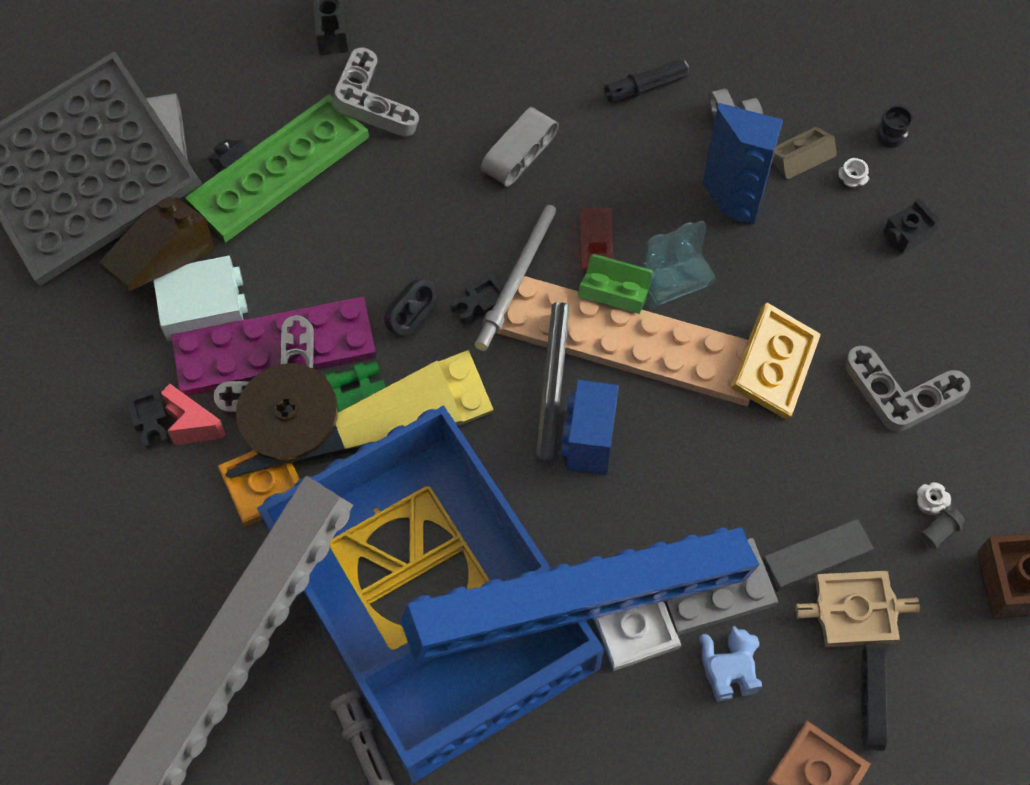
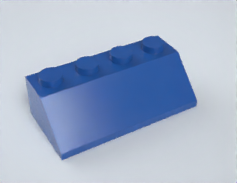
[702,103,783,224]

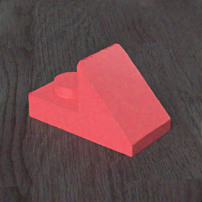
[161,384,226,445]

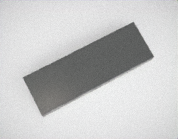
[763,519,874,591]

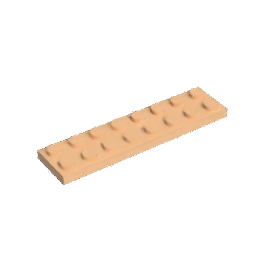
[497,276,750,407]

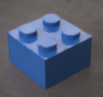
[561,380,619,475]

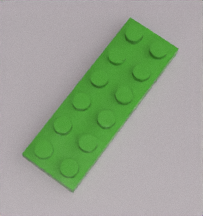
[185,95,369,243]

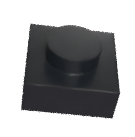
[208,139,249,169]

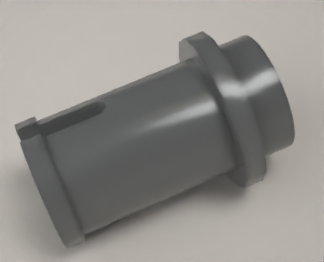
[919,507,965,550]

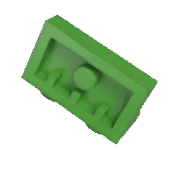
[577,254,653,314]

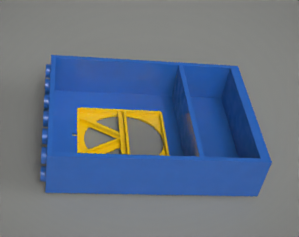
[257,405,604,784]

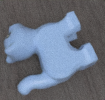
[699,626,762,702]

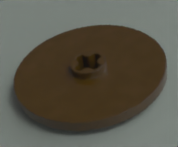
[236,363,338,460]

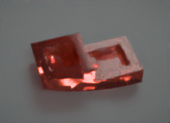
[580,208,613,269]

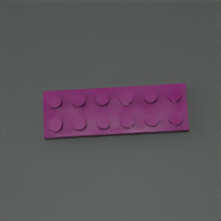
[171,296,377,396]

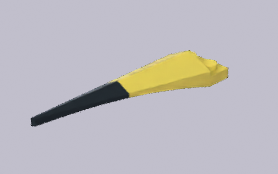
[225,350,494,478]

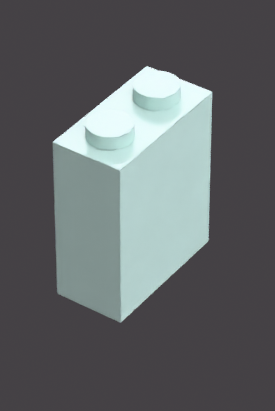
[154,256,248,342]

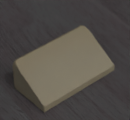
[772,127,837,179]

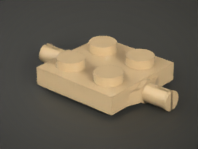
[795,571,920,647]

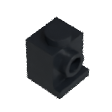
[883,198,940,254]

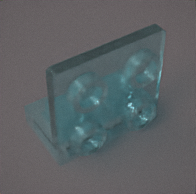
[642,220,716,306]

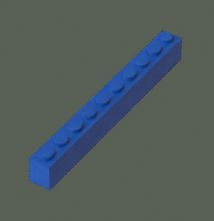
[400,527,759,662]

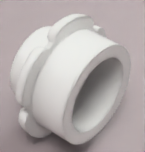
[838,158,869,187]
[917,482,951,515]

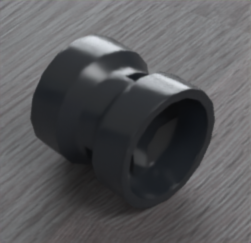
[876,105,913,148]

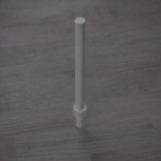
[475,205,556,351]

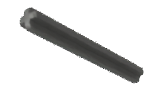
[536,302,570,462]

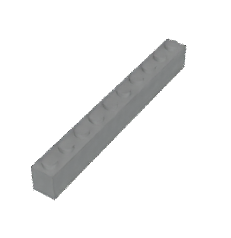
[108,476,353,785]

